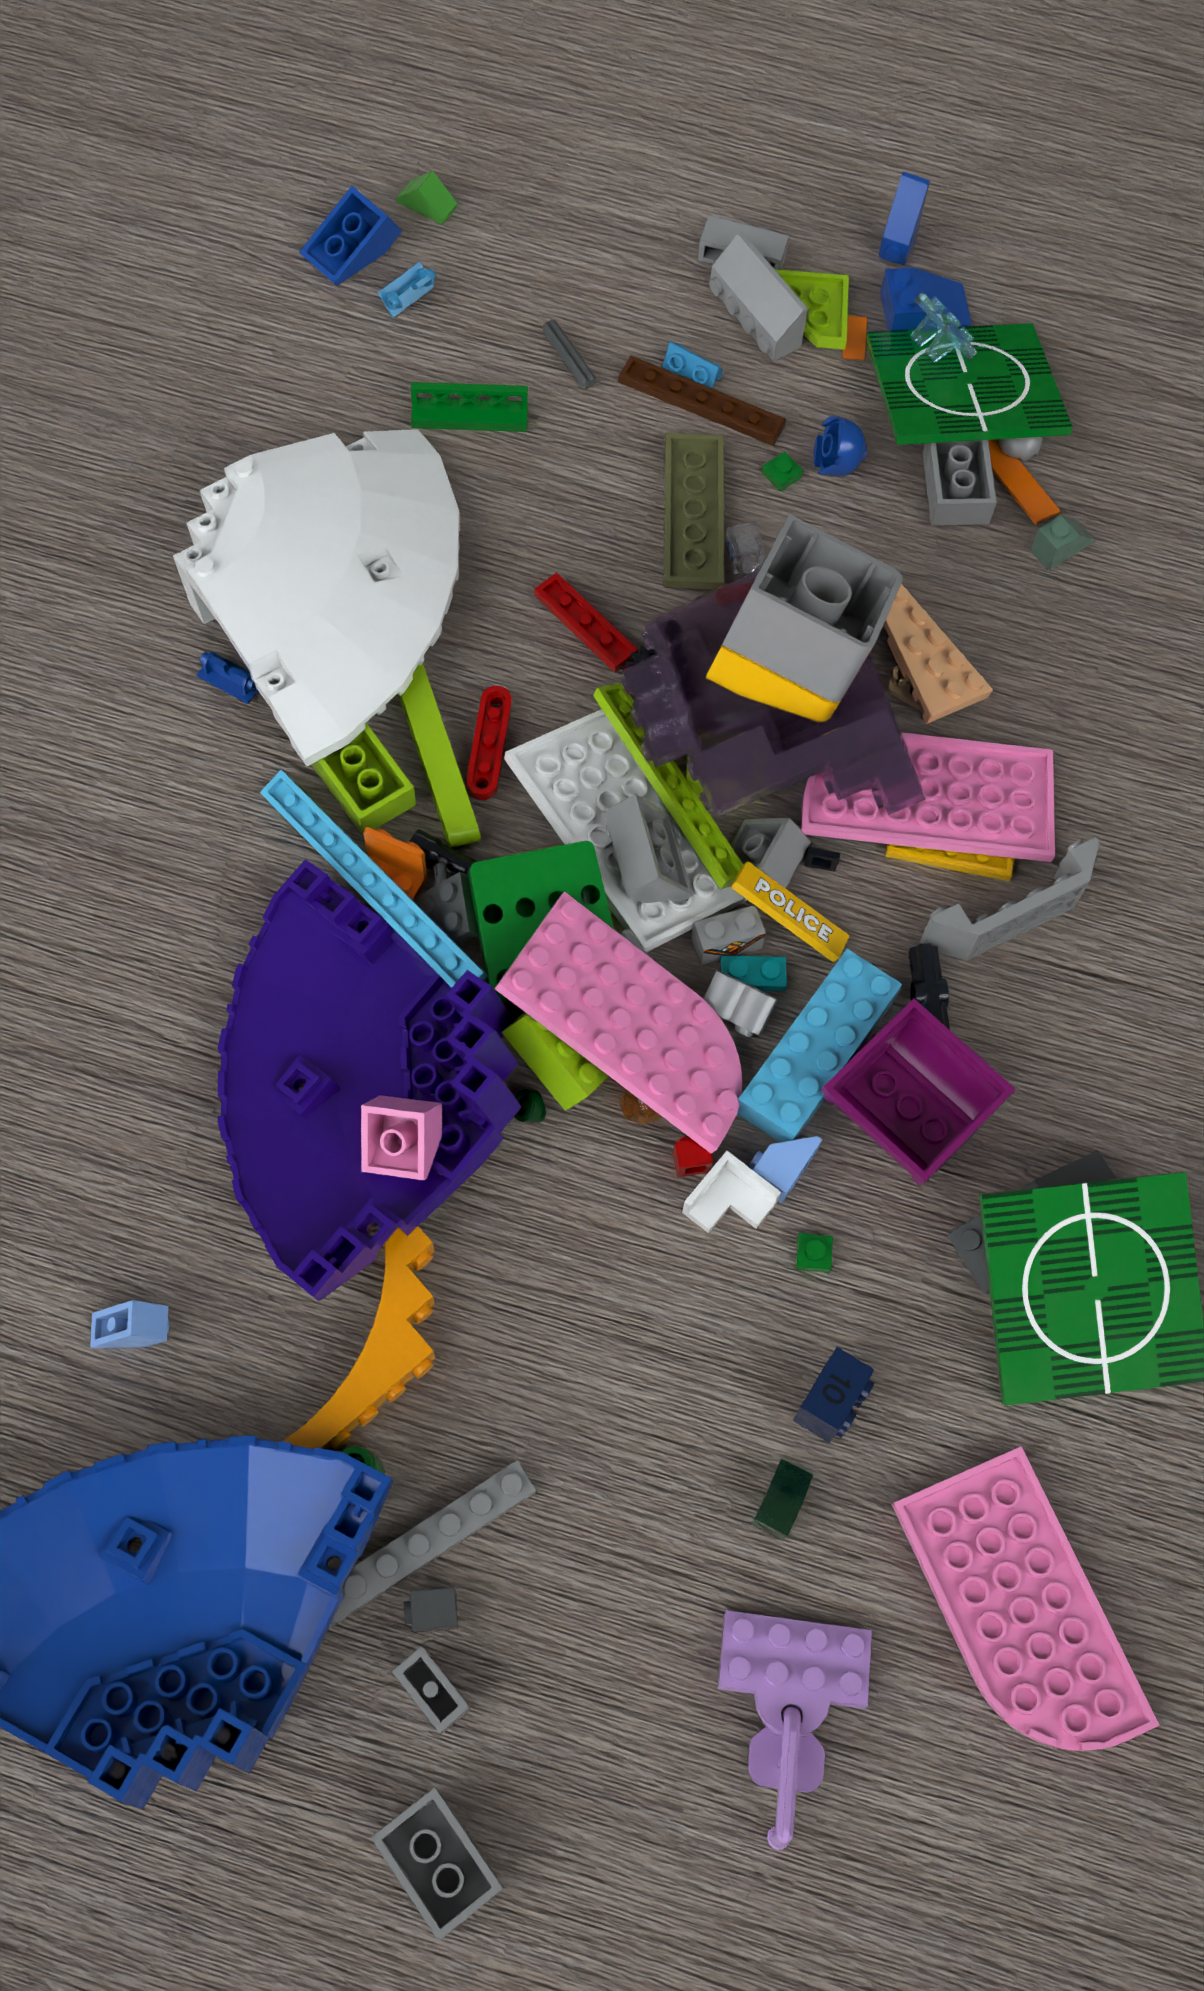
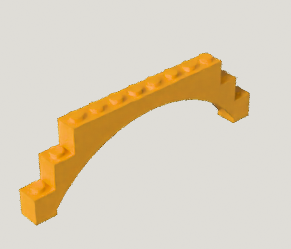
[283,1226,435,1450]

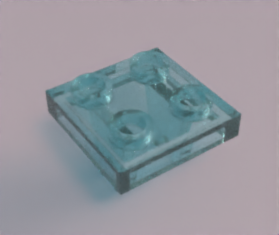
[911,292,977,362]

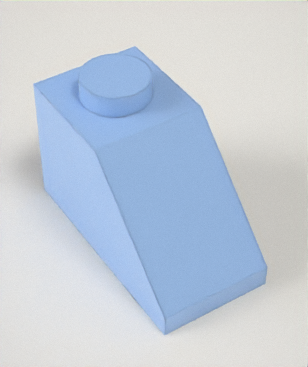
[748,1136,822,1203]
[90,1300,169,1349]

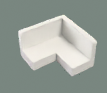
[682,1151,781,1233]

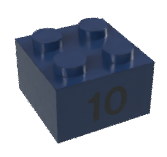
[793,1347,875,1443]

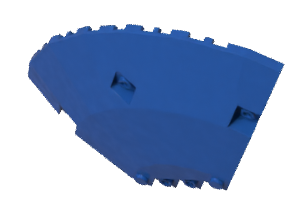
[0,1435,393,1810]

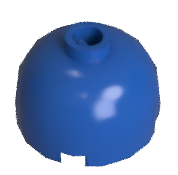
[814,416,867,477]

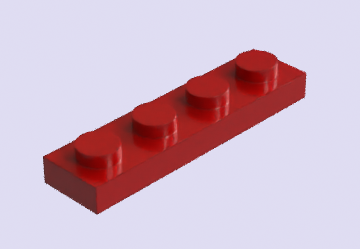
[534,572,638,673]

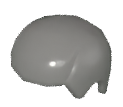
[998,437,1043,461]

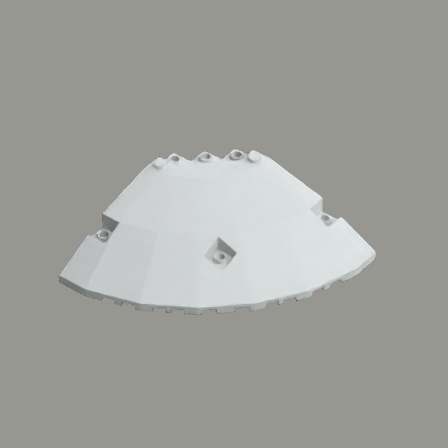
[173,429,460,766]

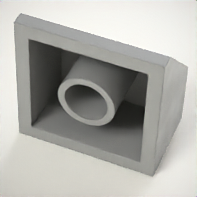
[730,818,811,888]

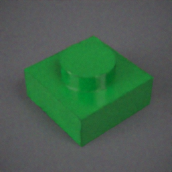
[761,451,803,492]
[795,1233,833,1273]

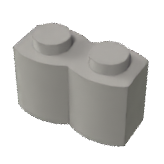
[703,971,778,1038]

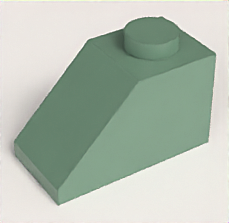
[1030,515,1095,570]

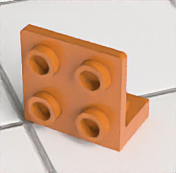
[363,827,428,902]

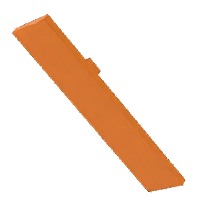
[988,439,1060,525]

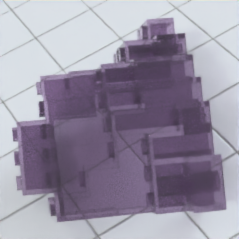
[620,566,926,817]

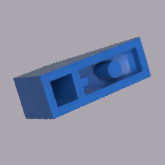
[878,171,930,266]

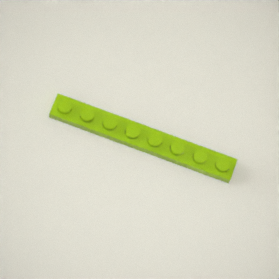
[593,682,743,889]

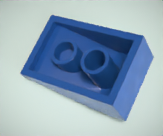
[299,186,402,286]
[880,267,972,331]

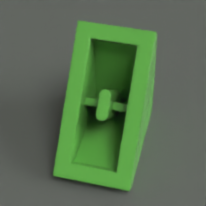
[396,171,457,225]

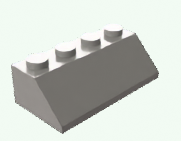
[709,232,808,362]

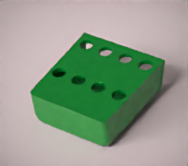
[468,841,614,1001]

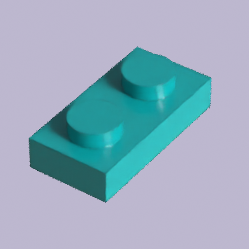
[720,956,787,991]

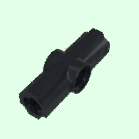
[908,943,950,1030]

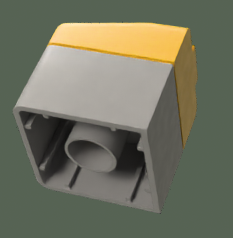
[705,514,903,722]

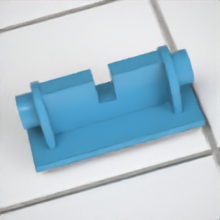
[377,262,436,318]
[662,341,724,389]

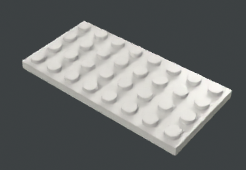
[504,709,747,952]

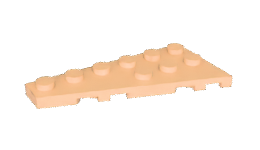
[881,561,993,724]

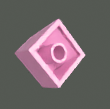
[361,1095,442,1180]

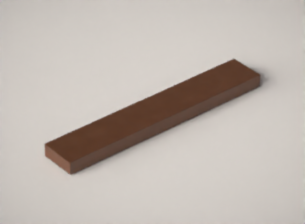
[618,355,786,446]

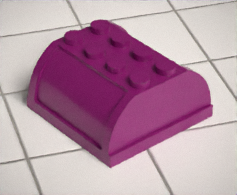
[821,999,1016,1186]

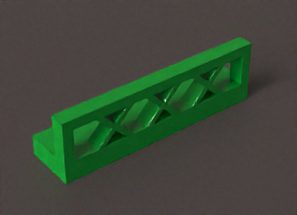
[411,382,528,432]

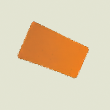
[843,315,867,360]

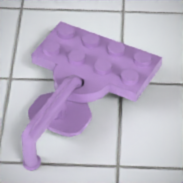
[717,1610,872,1850]

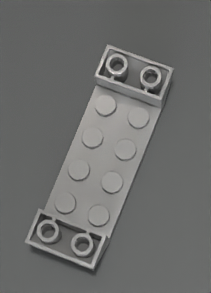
[919,837,1099,961]

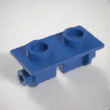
[197,652,258,704]

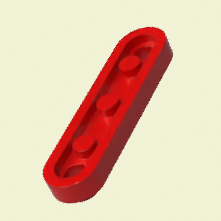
[466,686,512,800]

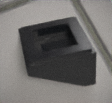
[804,845,841,872]

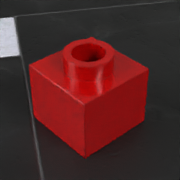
[673,1136,713,1178]

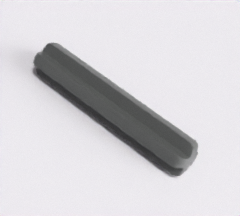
[543,320,596,389]

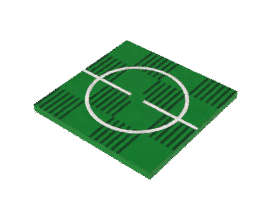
[866,323,1073,445]
[979,1172,1204,1406]

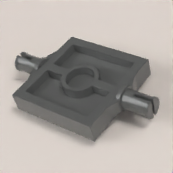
[415,863,478,948]

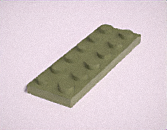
[664,433,724,589]

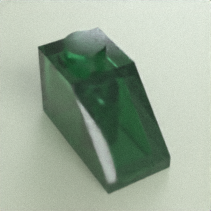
[750,1459,813,1541]

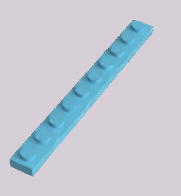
[260,770,488,988]

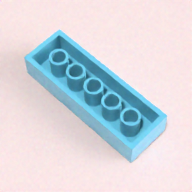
[737,949,902,1142]

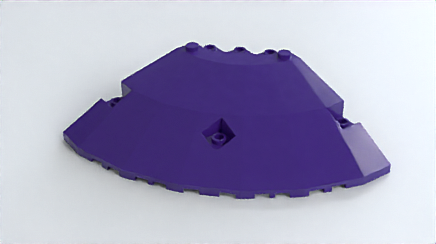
[218,859,521,1301]

